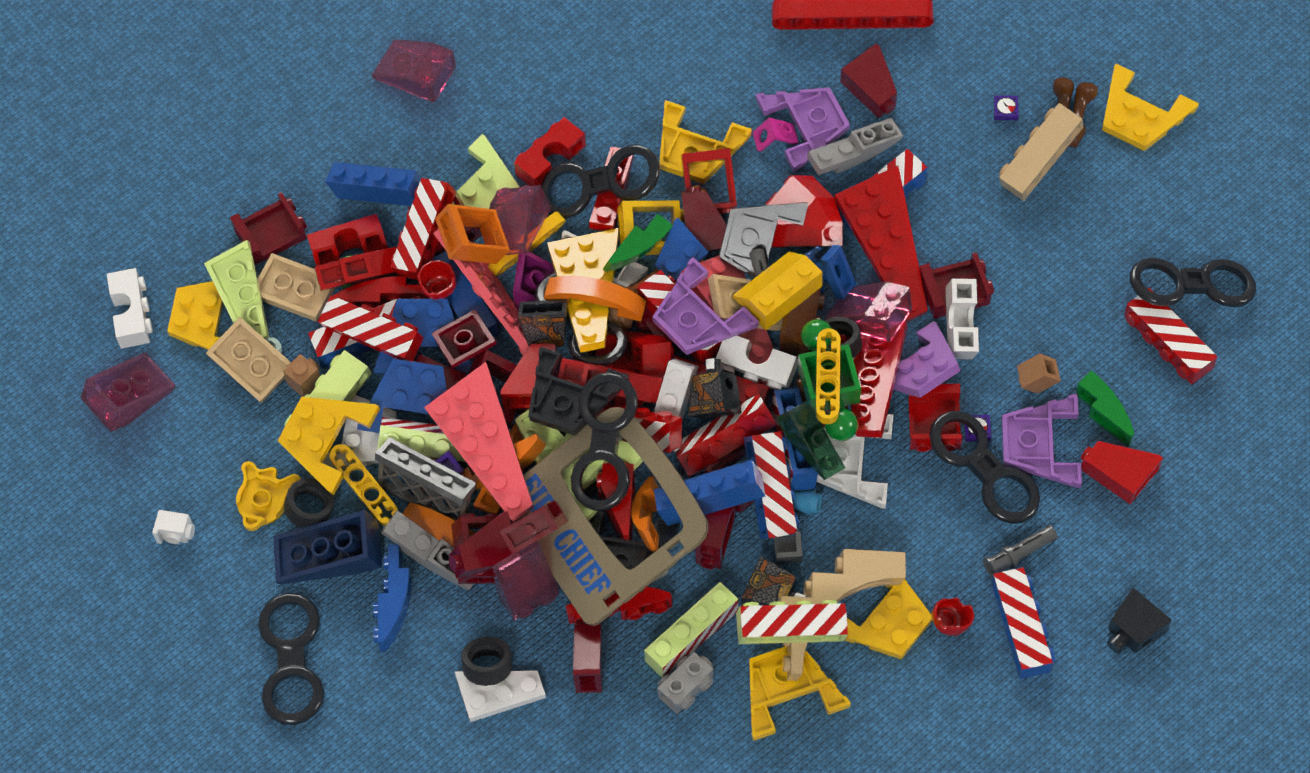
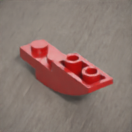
[589,147,634,231]
[314,247,397,291]
[333,276,429,308]
[558,358,663,403]
[565,586,672,624]

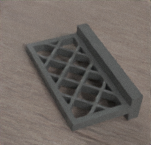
[375,437,476,521]

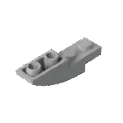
[807,118,903,175]
[381,510,473,590]

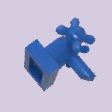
[804,245,856,300]

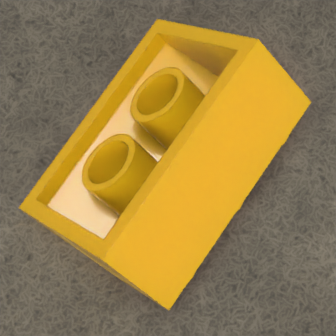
[733,252,822,330]

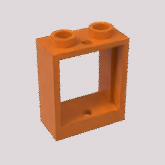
[435,204,510,264]

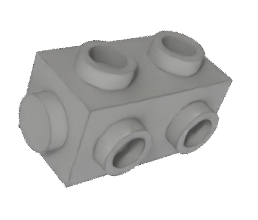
[657,652,714,714]

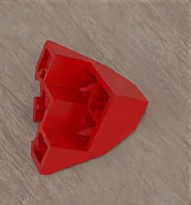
[765,175,843,248]
[588,331,674,408]

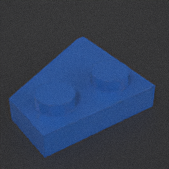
[655,218,709,282]

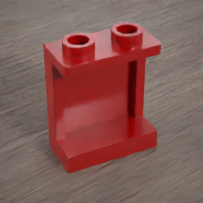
[908,384,962,452]

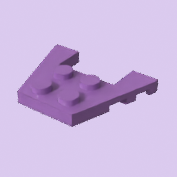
[755,87,850,172]
[653,257,759,355]
[894,321,960,398]
[1001,394,1082,488]

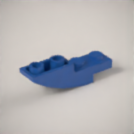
[373,544,412,652]

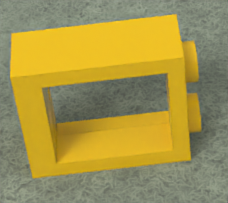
[617,201,684,255]

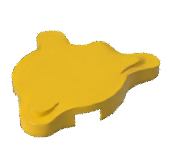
[236,461,301,531]

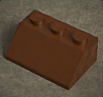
[780,288,825,359]

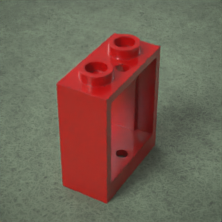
[681,148,737,214]

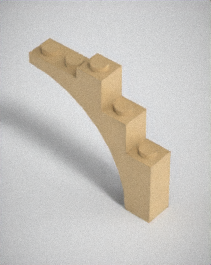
[778,549,906,681]

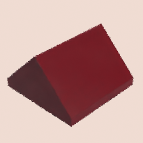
[431,310,497,368]

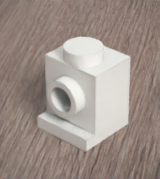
[152,510,195,544]

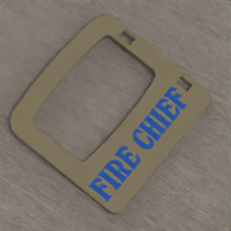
[517,407,708,626]

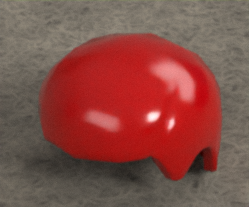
[417,260,457,300]
[931,598,975,636]

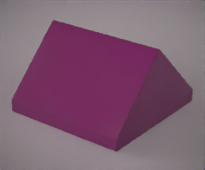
[513,248,555,309]

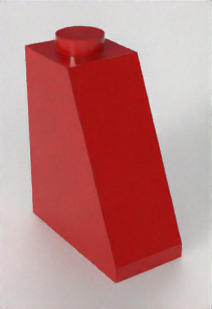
[500,343,558,409]
[1080,441,1163,505]

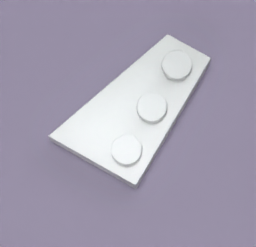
[454,671,546,722]

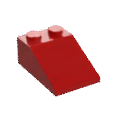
[597,463,635,540]

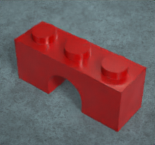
[514,117,586,191]
[307,214,388,266]

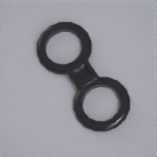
[540,144,660,218]
[1129,258,1256,308]
[534,273,628,366]
[571,372,638,511]
[929,411,1040,524]
[258,593,324,725]

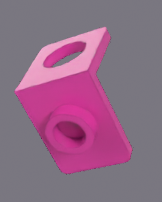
[753,117,799,152]

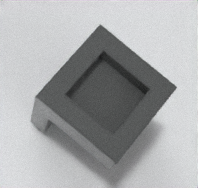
[774,531,802,565]

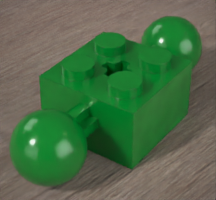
[798,319,861,441]

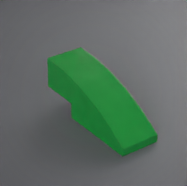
[602,214,673,272]
[1076,370,1134,447]

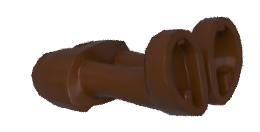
[1053,77,1098,148]

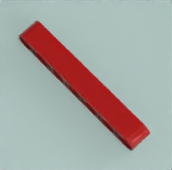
[771,0,934,30]

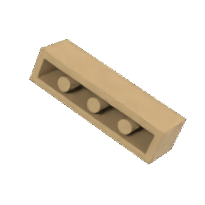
[999,103,1084,201]

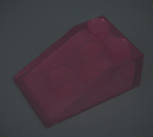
[372,40,456,103]
[484,185,551,255]
[824,282,913,342]
[80,352,176,432]
[492,540,558,621]

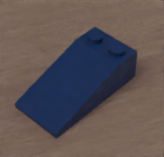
[273,510,382,584]

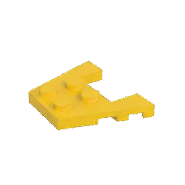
[1102,64,1199,151]
[659,100,752,184]
[167,281,224,350]
[278,397,380,495]
[845,579,932,659]
[749,646,851,741]

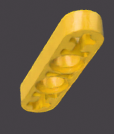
[488,211,566,277]
[816,328,840,424]
[330,444,398,526]

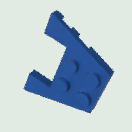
[374,299,471,374]
[357,358,447,433]

